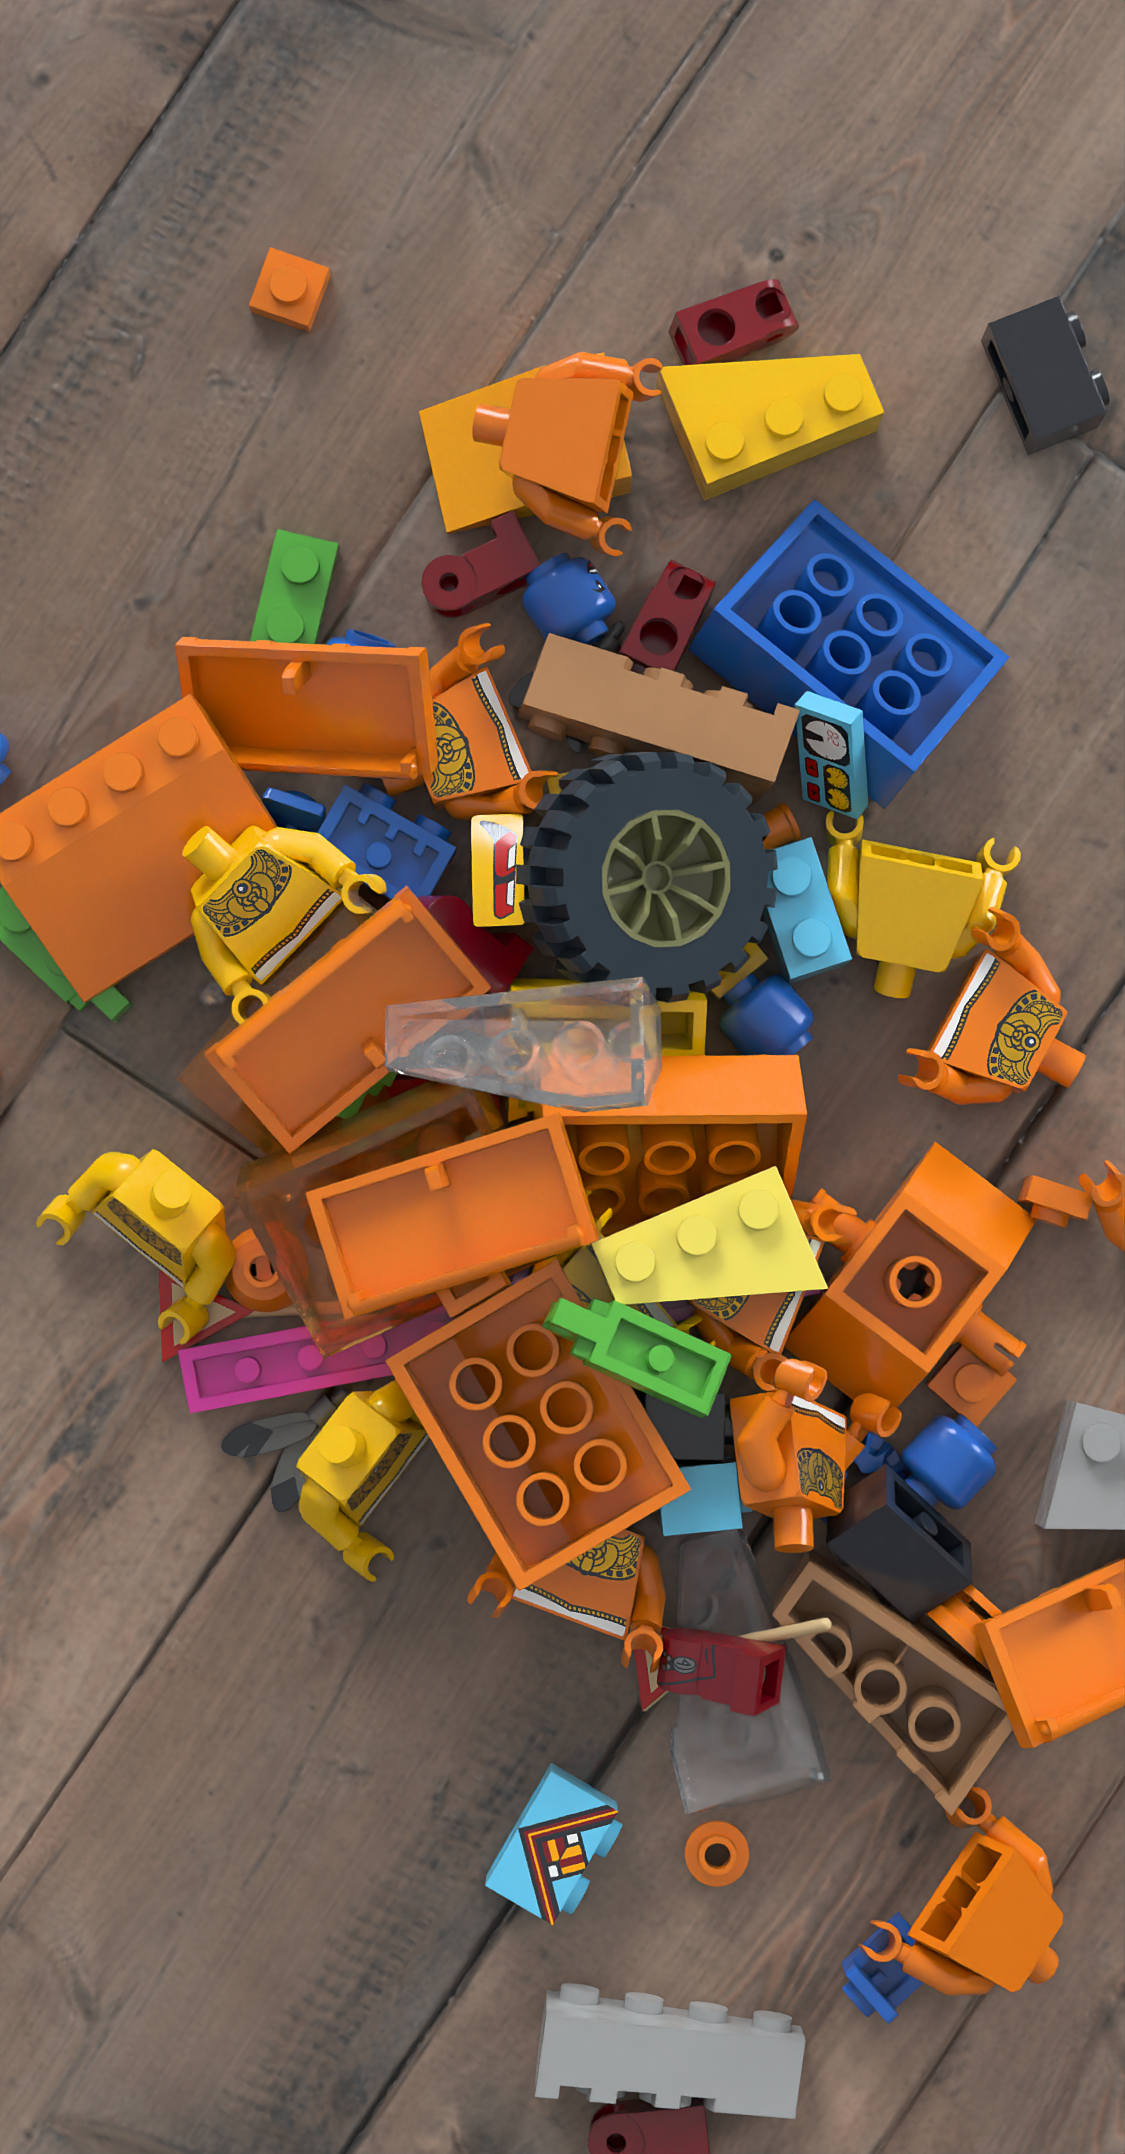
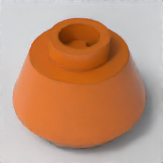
[224,1225,310,1312]

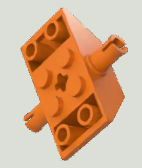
[784,1142,1037,1408]

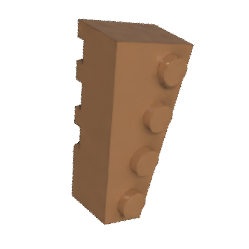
[517,633,800,805]
[772,1550,1013,1816]

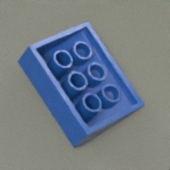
[688,499,1010,809]

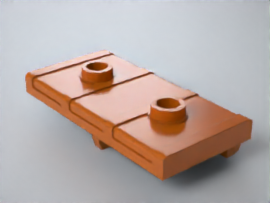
[175,637,438,780]
[204,885,491,1154]
[305,1112,600,1320]
[974,1557,1125,1748]

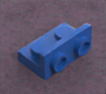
[317,783,457,900]

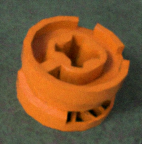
[926,1584,1003,1672]

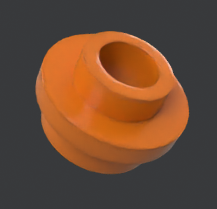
[684,1820,749,1887]

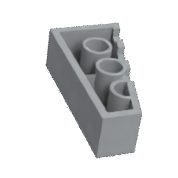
[1034,1400,1125,1530]
[535,1983,806,2119]

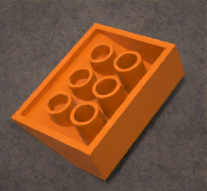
[0,694,277,1003]
[534,1054,807,1238]
[385,1259,692,1591]

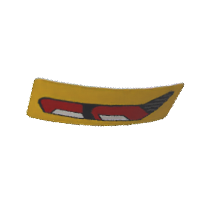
[471,814,525,927]

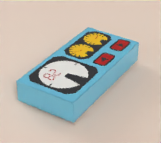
[795,691,868,819]

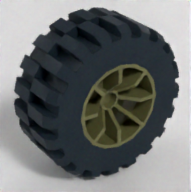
[516,752,778,1003]

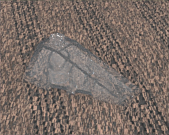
[385,977,662,1113]
[670,1528,832,1815]

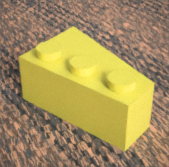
[590,1166,828,1305]

